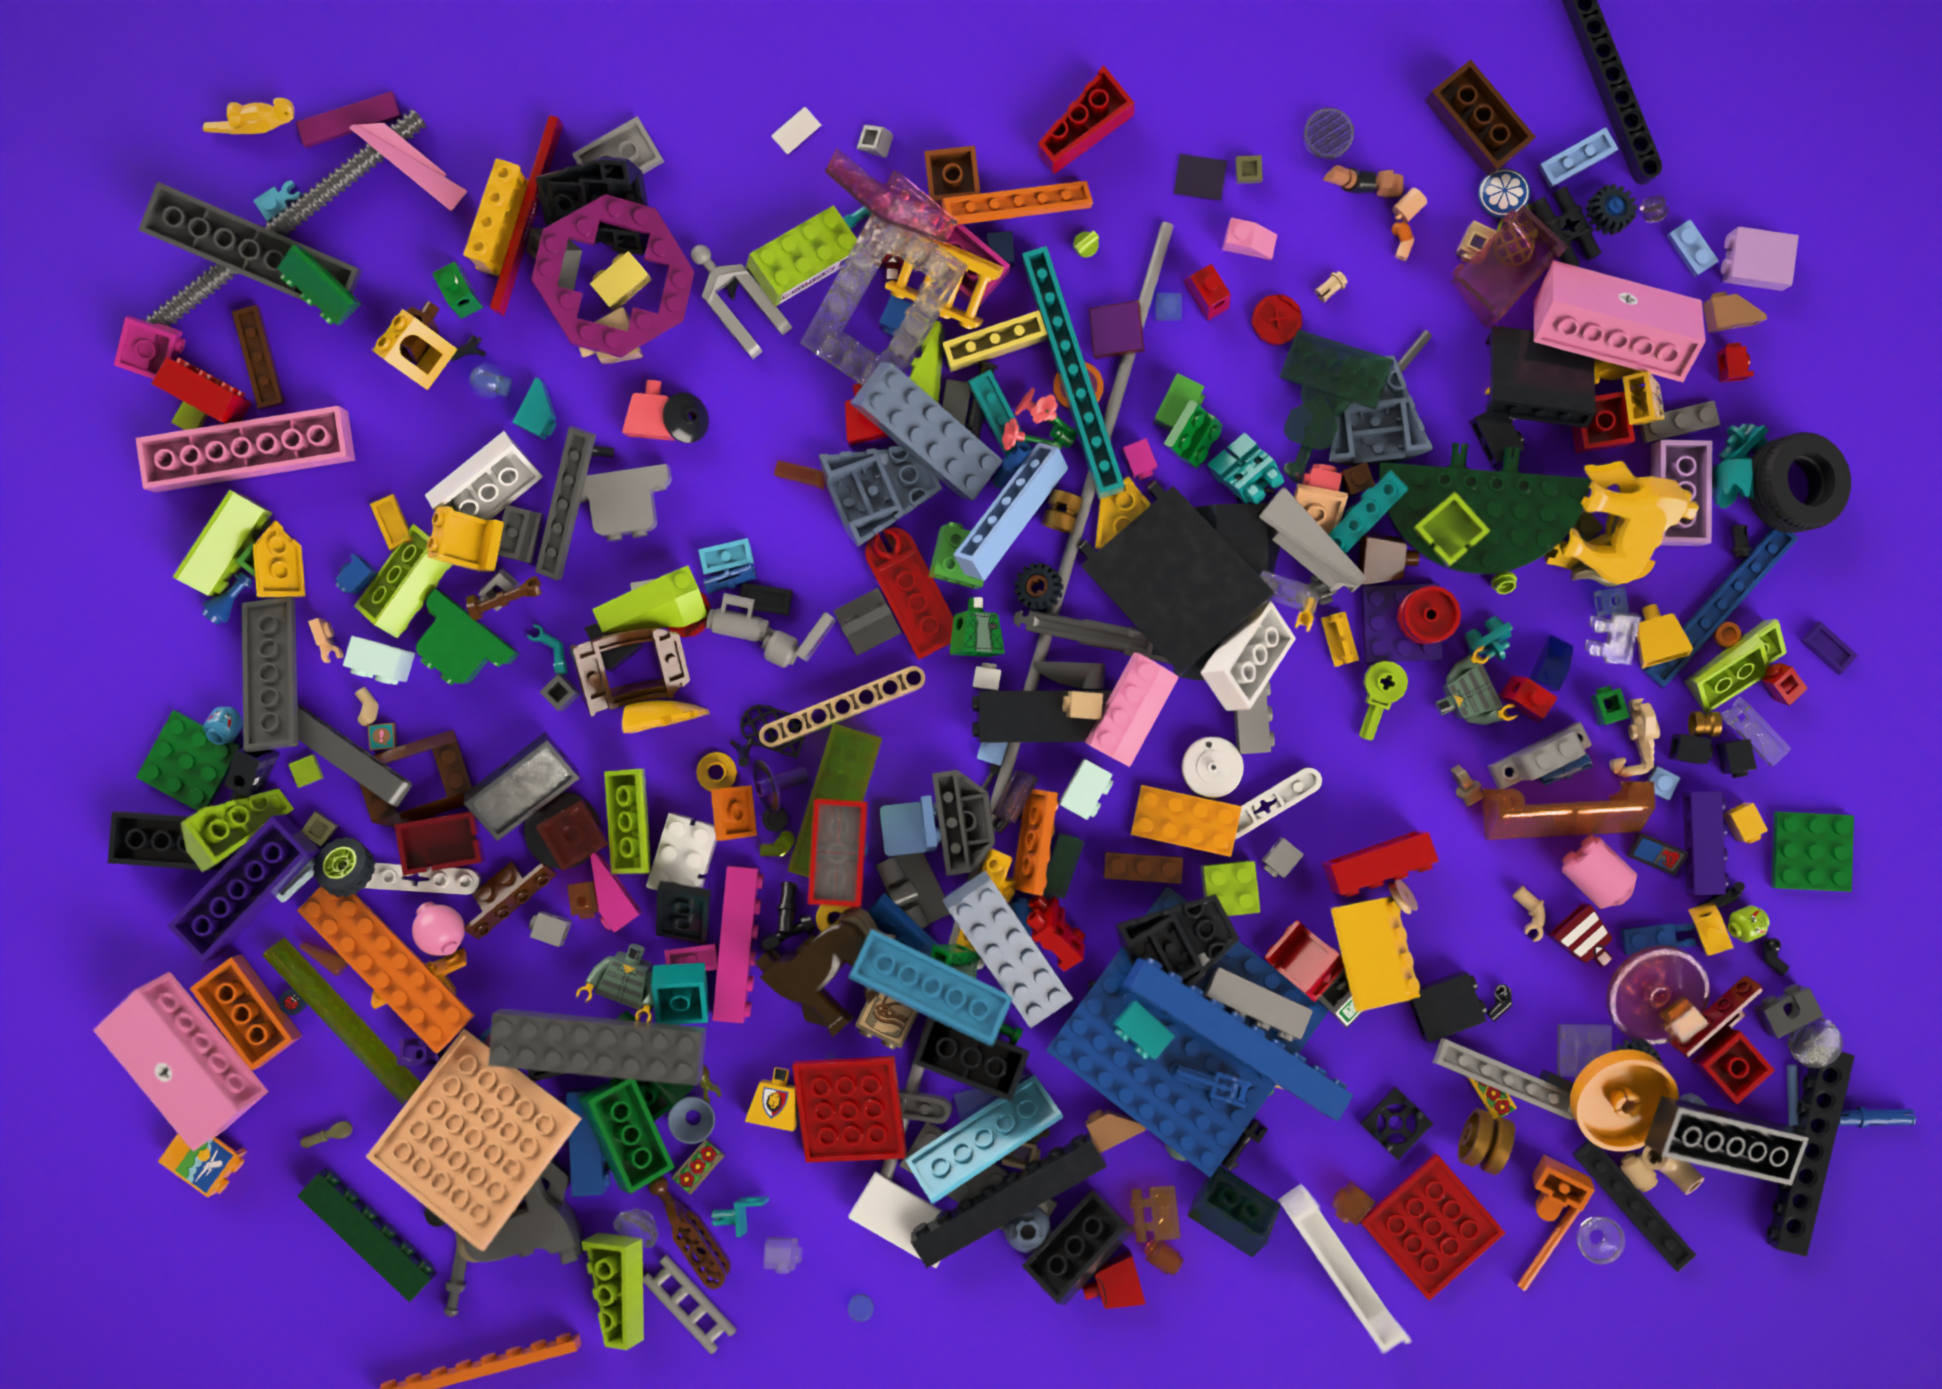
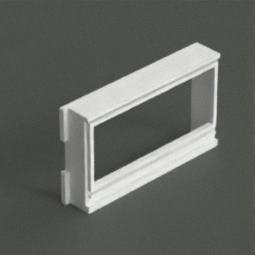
[1278,1184,1410,1353]

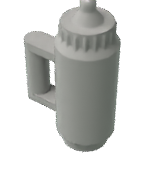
[706,593,776,642]

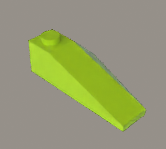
[909,320,945,404]
[592,565,708,633]

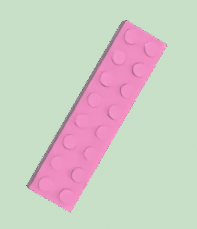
[136,406,355,493]

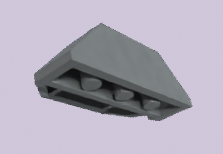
[932,770,996,876]

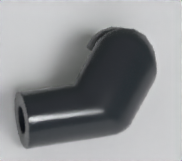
[1762,938,1789,976]

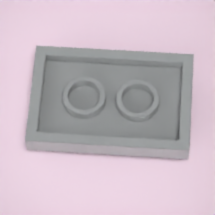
[572,116,664,174]

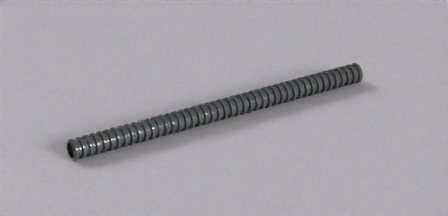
[142,109,426,327]

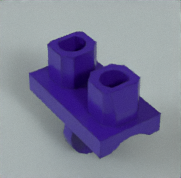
[397,1038,447,1066]

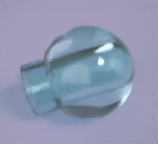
[469,363,513,398]

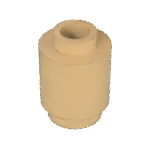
[1620,1152,1658,1192]

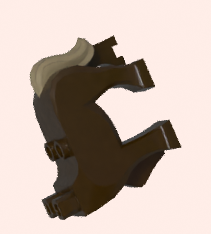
[755,907,896,1038]

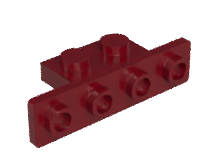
[1670,976,1763,1057]

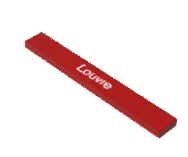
[490,115,563,316]

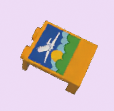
[158,1134,247,1198]

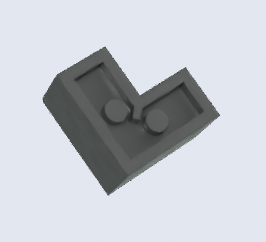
[526,228,582,291]

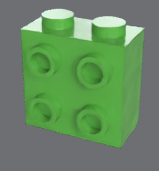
[928,522,984,590]

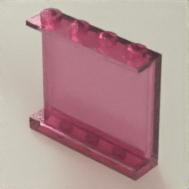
[825,149,958,243]

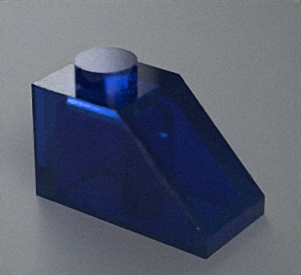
[1529,635,1574,691]

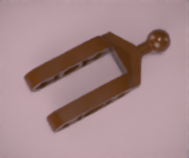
[648,1176,731,1289]

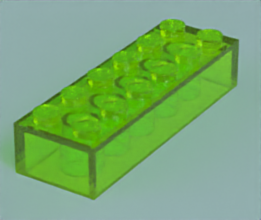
[787,723,883,878]

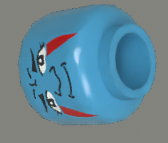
[203,707,243,745]

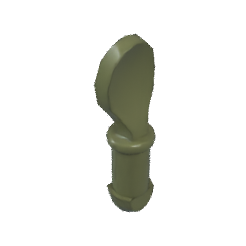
[300,1121,353,1148]

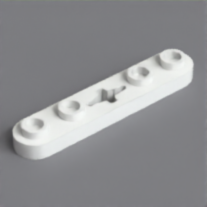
[1235,768,1322,840]
[365,863,481,895]

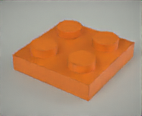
[711,785,757,841]

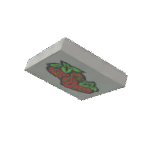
[796,613,836,662]

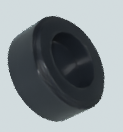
[762,807,788,832]

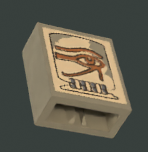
[855,993,919,1049]

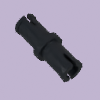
[777,882,797,936]

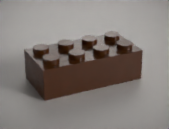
[1425,59,1536,176]

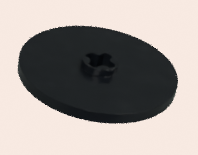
[524,792,602,869]

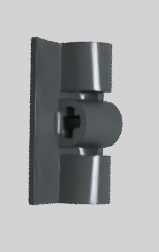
[875,853,950,929]

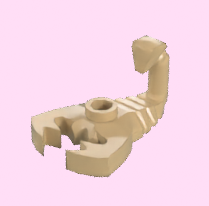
[1609,698,1660,778]

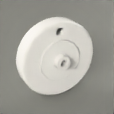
[1181,737,1244,798]

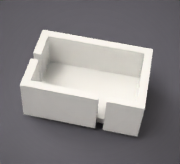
[646,812,717,890]

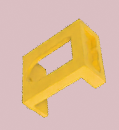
[372,309,457,390]

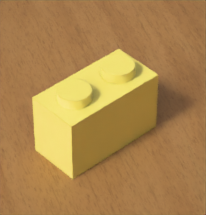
[590,251,652,311]

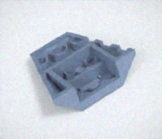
[1329,355,1433,467]
[819,446,942,547]

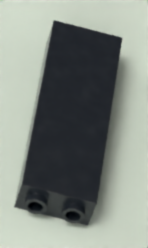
[972,690,1113,743]

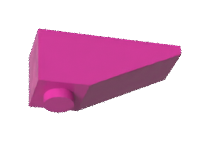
[590,851,643,933]

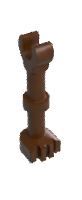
[466,576,542,621]

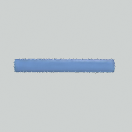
[1787,1064,1799,1127]

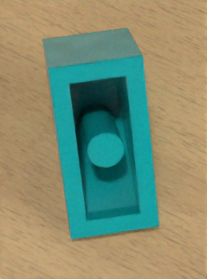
[512,377,556,440]

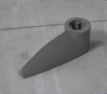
[1033,661,1105,690]

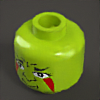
[1728,905,1769,943]

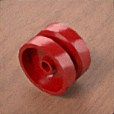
[1397,586,1461,645]

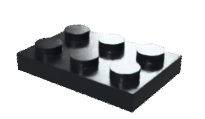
[656,880,711,945]

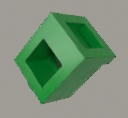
[1590,685,1630,725]

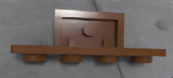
[464,861,556,939]

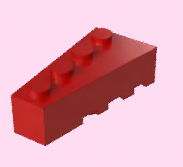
[1038,65,1135,174]

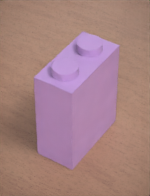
[1721,227,1799,291]

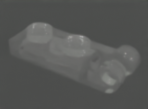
[1721,697,1792,766]

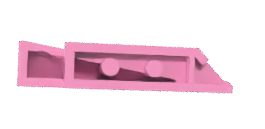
[350,123,467,211]

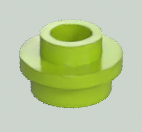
[1491,572,1517,594]

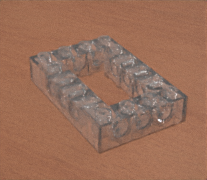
[800,208,968,386]

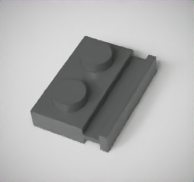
[498,505,544,564]

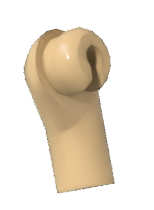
[355,687,379,726]

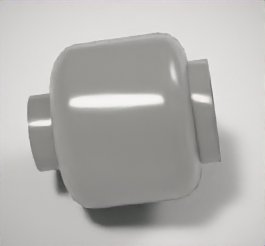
[761,630,799,668]

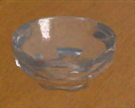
[613,1208,659,1248]
[1576,1216,1625,1264]

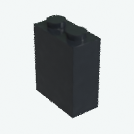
[1409,970,1487,1043]

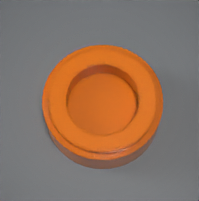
[1713,622,1741,648]

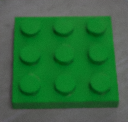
[136,710,243,811]
[1771,812,1854,892]

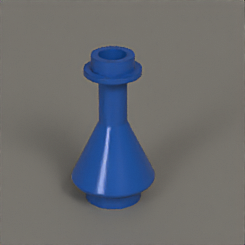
[201,572,253,625]

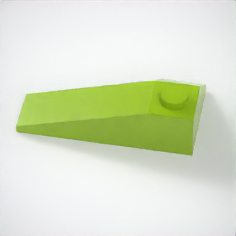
[181,788,294,872]

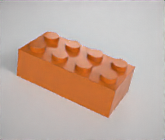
[190,954,302,1071]

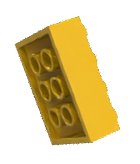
[1331,896,1420,1012]

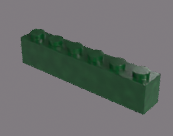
[297,1168,437,1303]

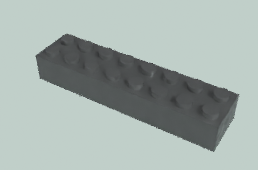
[138,182,363,306]
[488,1009,706,1085]

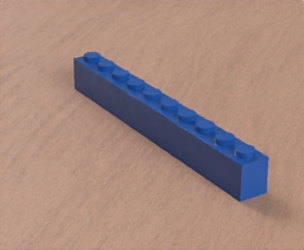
[1122,958,1353,1122]

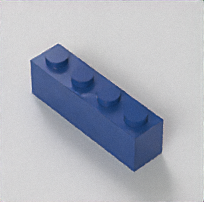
[566,1087,611,1197]

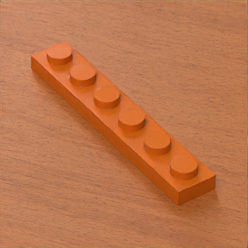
[941,181,1093,226]

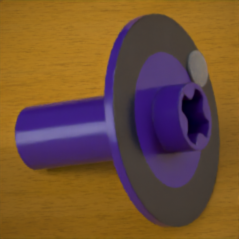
[753,759,809,814]

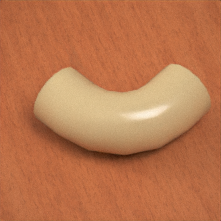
[1642,1146,1705,1195]

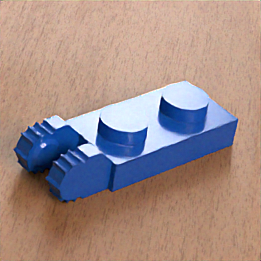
[1620,923,1697,955]

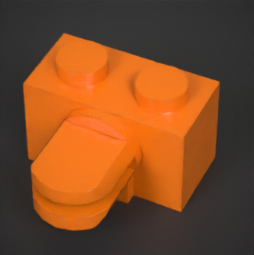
[1532,1155,1595,1221]

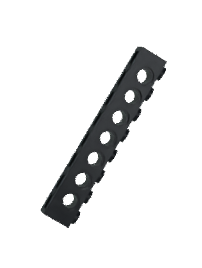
[1766,1044,1855,1257]

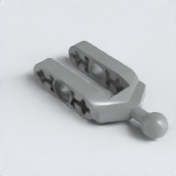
[691,244,792,359]

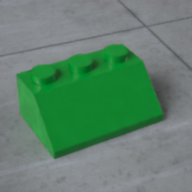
[277,244,362,325]

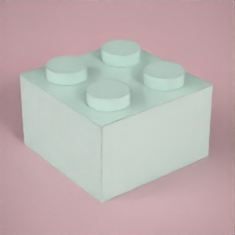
[343,636,415,685]
[1058,759,1114,820]

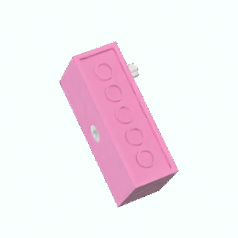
[1534,260,1705,382]
[94,972,269,1151]

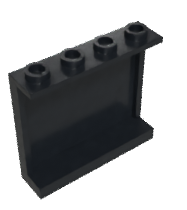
[1485,326,1596,428]

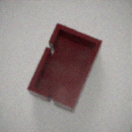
[394,811,485,876]

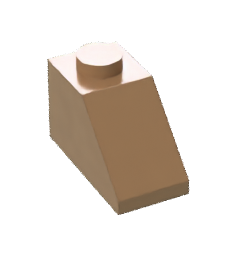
[1703,292,1767,333]
[1085,1109,1146,1152]

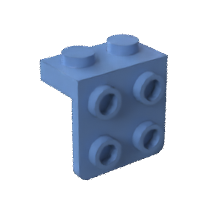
[880,796,941,857]

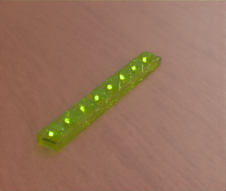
[262,937,422,1105]

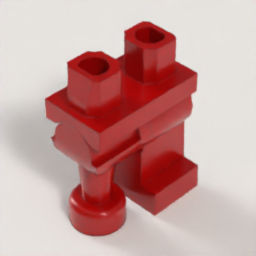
[1026,895,1085,971]

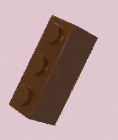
[1102,851,1183,884]

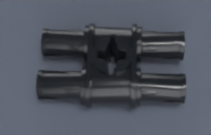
[1531,186,1602,266]

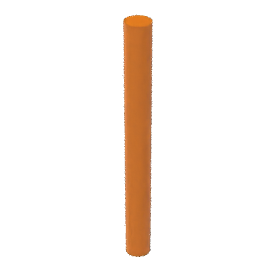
[1517,1206,1581,1291]

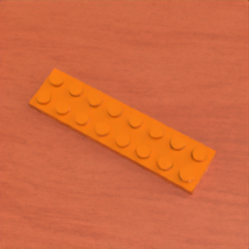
[297,886,475,1053]

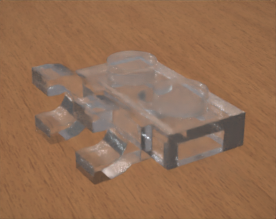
[1585,612,1641,665]

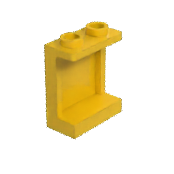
[427,506,504,573]

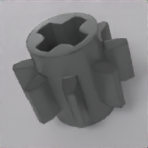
[1306,575,1337,605]

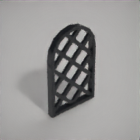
[740,705,805,758]

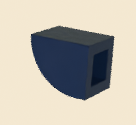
[987,231,1015,268]

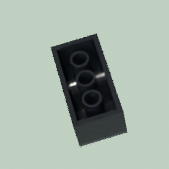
[913,1017,1030,1102]

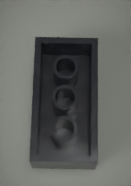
[107,811,223,871]
[1022,1189,1135,1305]

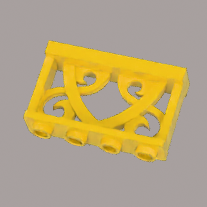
[464,159,529,277]

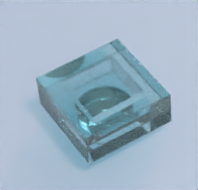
[1155,293,1182,321]

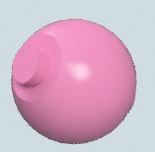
[412,902,465,956]

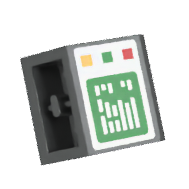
[1317,968,1363,1029]

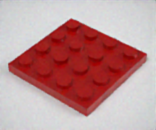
[792,1056,907,1163]
[1359,1153,1506,1301]

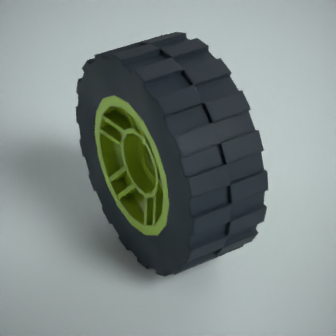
[313,837,375,897]

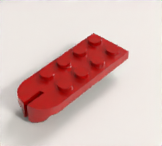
[865,527,954,660]

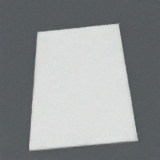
[771,107,821,155]

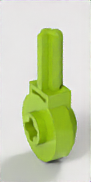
[1359,661,1408,740]

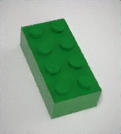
[578,1077,675,1194]

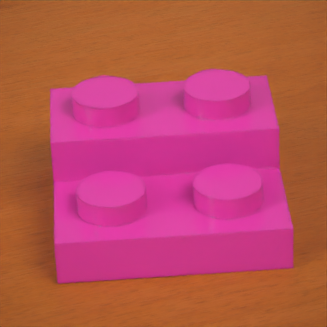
[114,316,186,379]

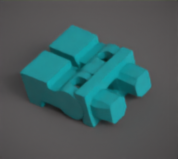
[1207,433,1284,505]

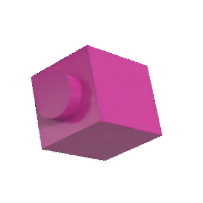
[1121,438,1158,480]

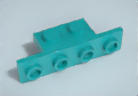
[1328,470,1408,554]

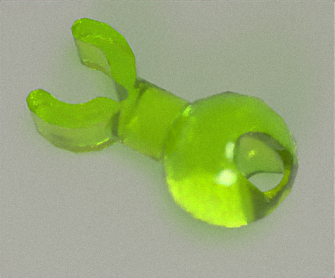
[699,1064,722,1103]

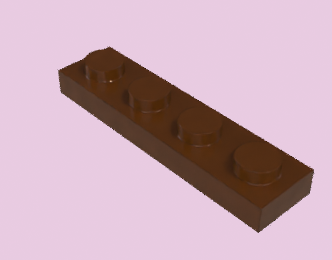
[232,305,286,410]

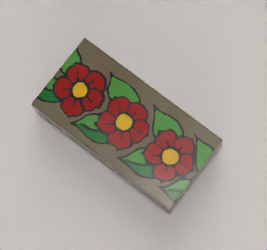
[672,1138,725,1195]

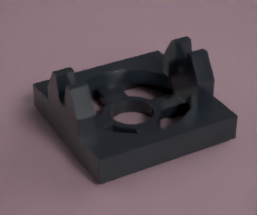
[1360,1086,1433,1160]

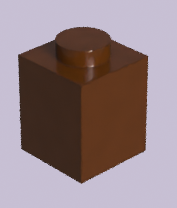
[1340,462,1375,498]

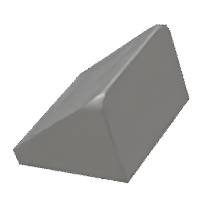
[857,125,893,158]

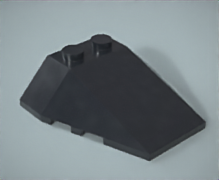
[536,157,648,255]

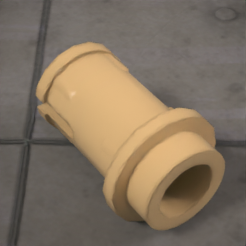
[1314,271,1348,302]

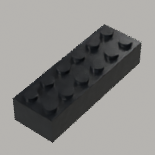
[1644,1096,1809,1186]

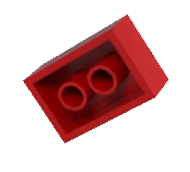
[151,357,252,424]

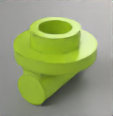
[1073,231,1099,258]

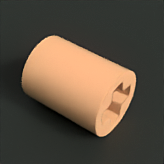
[1392,188,1427,223]

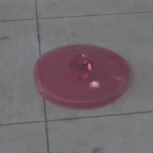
[1606,945,1710,1044]

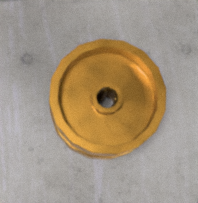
[1457,1108,1515,1175]

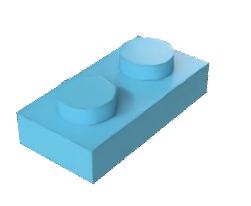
[698,538,754,575]

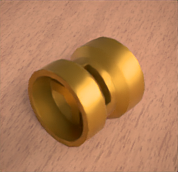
[1688,711,1722,737]

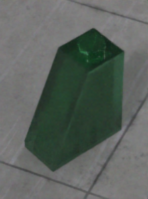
[1043,832,1084,899]

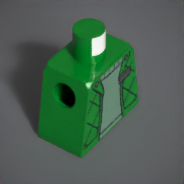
[432,262,484,319]
[950,597,1005,657]
[931,944,984,979]

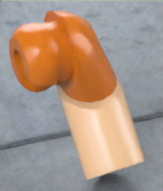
[1392,222,1414,261]

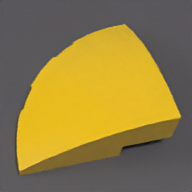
[622,700,710,733]

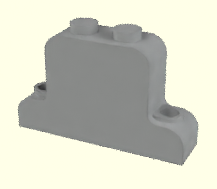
[580,464,672,541]
[1487,722,1592,789]

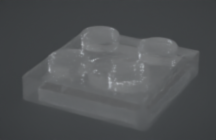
[1557,1024,1612,1077]

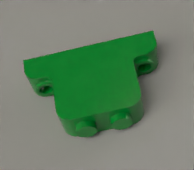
[416,589,520,685]

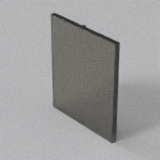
[1174,154,1227,201]

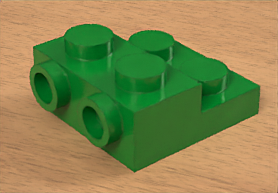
[1164,400,1223,469]

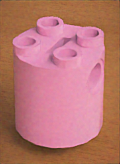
[1562,834,1637,909]

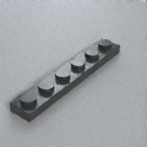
[535,426,596,580]

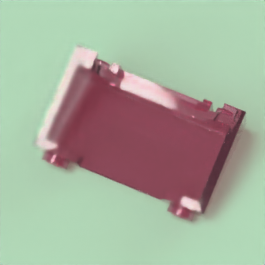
[1451,205,1568,330]

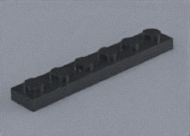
[1572,1139,1696,1272]

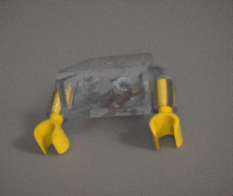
[1259,571,1319,632]

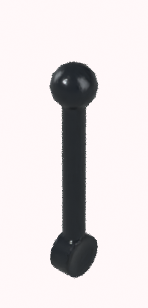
[982,765,1000,790]

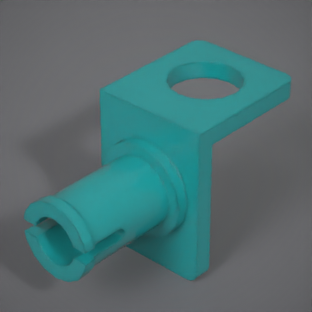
[712,1196,769,1237]

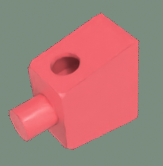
[623,380,675,441]

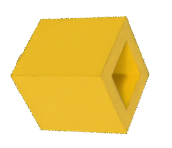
[1723,803,1768,844]

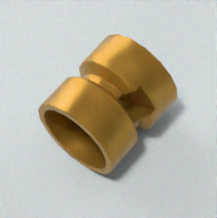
[1041,489,1083,534]

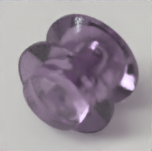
[1640,195,1669,223]

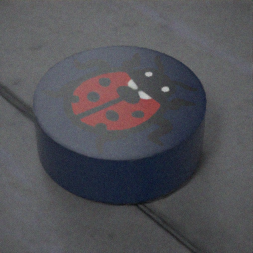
[279,989,307,1015]

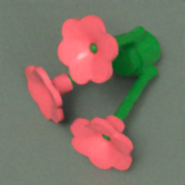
[1002,388,1077,451]

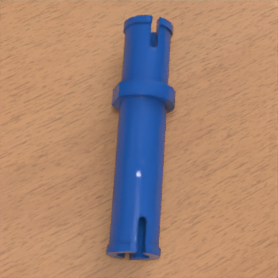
[1838,1107,1916,1128]

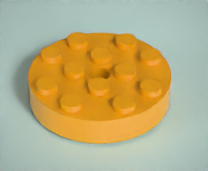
[1570,1050,1679,1151]

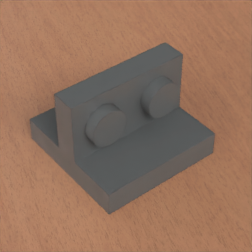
[833,588,902,656]

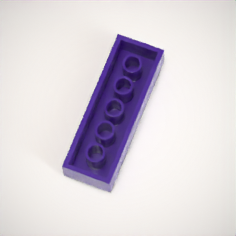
[167,814,320,962]

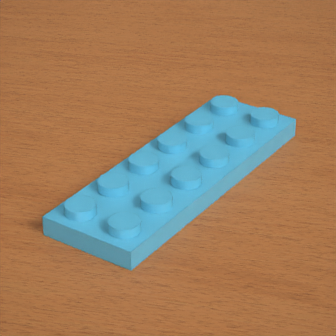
[905,1075,1063,1204]

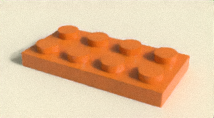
[1012,788,1058,896]

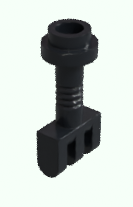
[760,914,815,950]
[1221,1119,1268,1171]

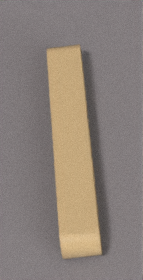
[759,666,925,748]

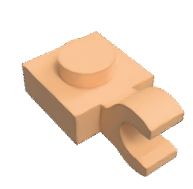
[308,618,343,663]

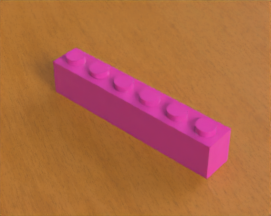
[712,865,764,1023]

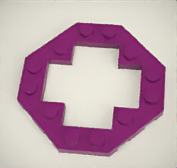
[531,194,694,358]

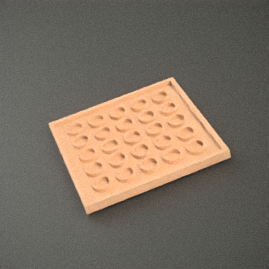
[366,1029,582,1251]

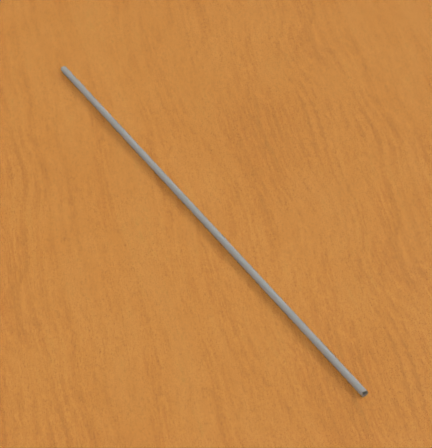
[880,222,1174,1181]

